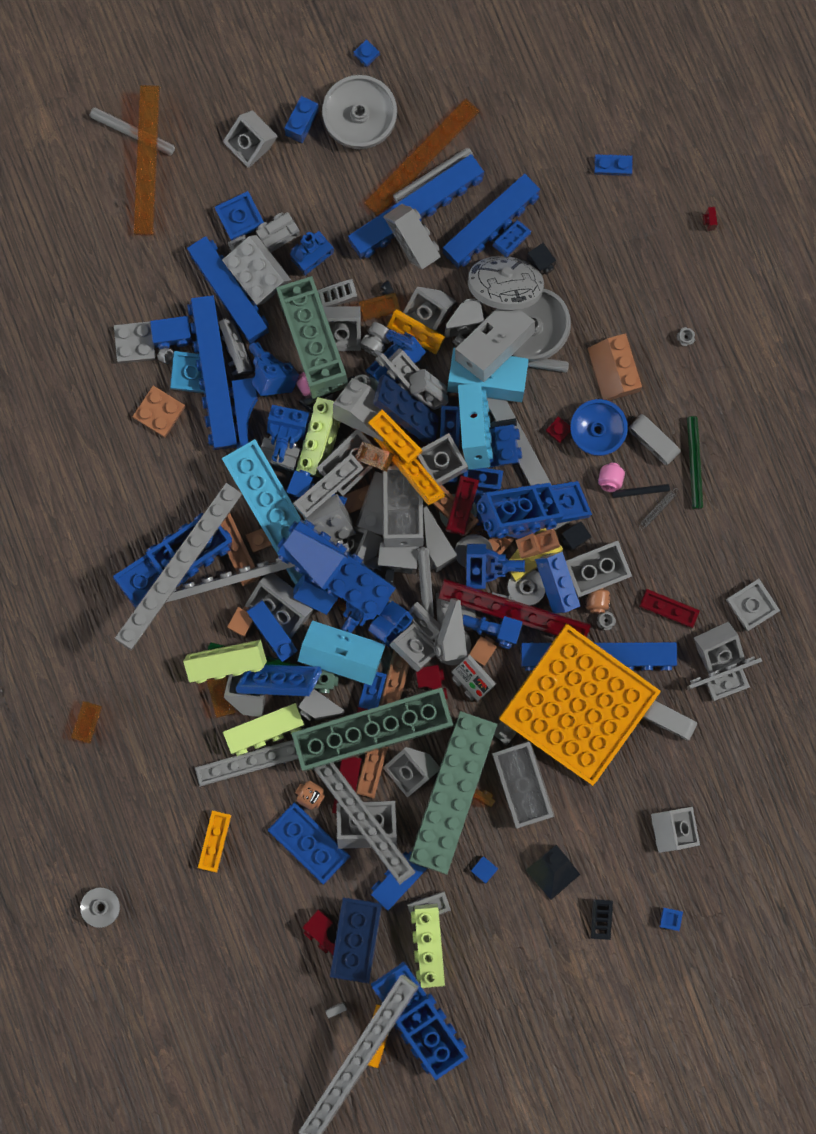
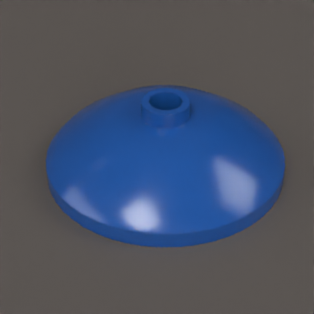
[570,399,628,456]

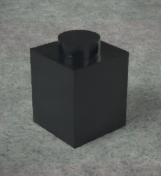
[527,243,556,275]
[560,521,591,552]

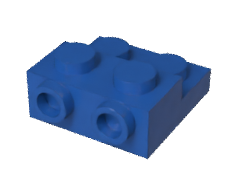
[487,425,522,468]

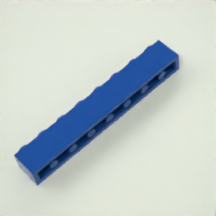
[348,154,484,259]
[187,295,237,451]
[521,642,677,671]

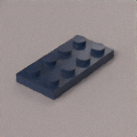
[373,374,441,445]
[330,897,382,984]

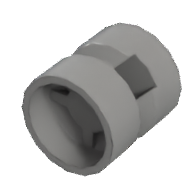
[359,322,390,357]

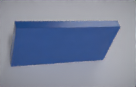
[236,665,322,696]
[268,802,350,885]

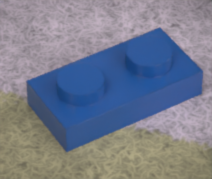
[594,154,633,176]
[358,672,387,710]

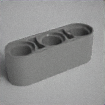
[628,414,681,465]
[642,701,698,741]

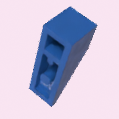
[246,600,298,662]

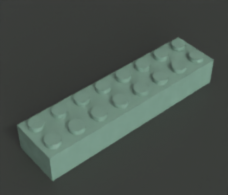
[291,687,454,771]
[408,711,497,875]

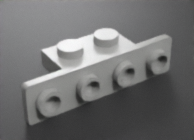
[373,348,426,406]
[687,656,762,701]

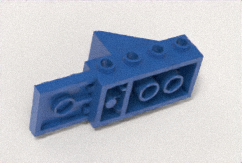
[476,481,592,539]
[113,513,232,609]
[277,519,396,619]
[371,962,468,1081]

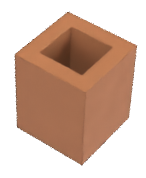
[227,606,254,638]
[468,636,497,667]

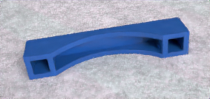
[229,378,258,449]

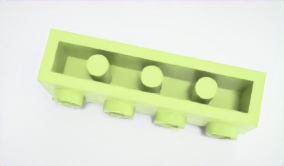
[296,397,341,478]
[183,640,267,683]
[223,703,305,756]
[411,903,445,988]

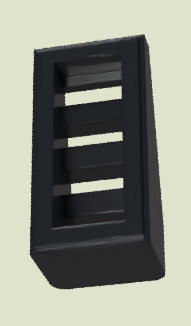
[591,899,613,940]

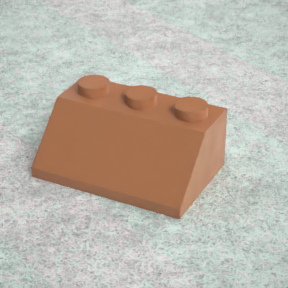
[587,333,642,401]

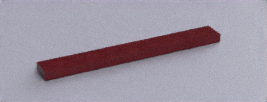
[438,579,591,638]

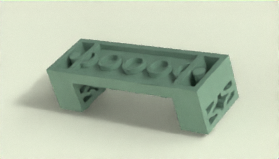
[276,276,348,399]

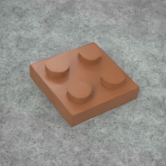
[133,386,186,438]

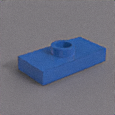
[492,220,531,258]

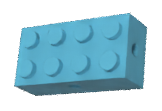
[458,382,493,470]

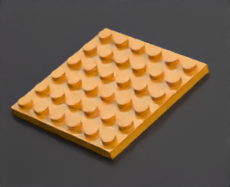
[498,623,661,786]

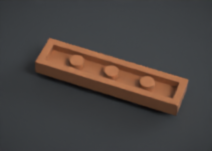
[221,513,260,587]

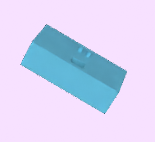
[447,348,529,402]
[298,621,386,686]

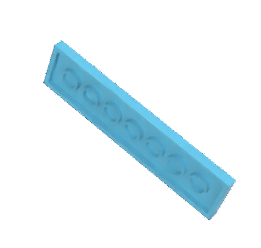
[222,439,302,585]

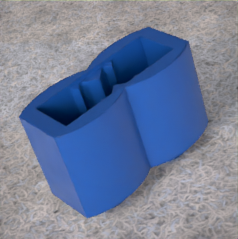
[368,601,413,647]

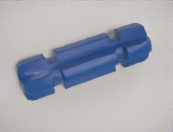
[386,330,417,351]

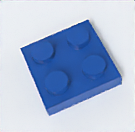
[215,191,264,241]

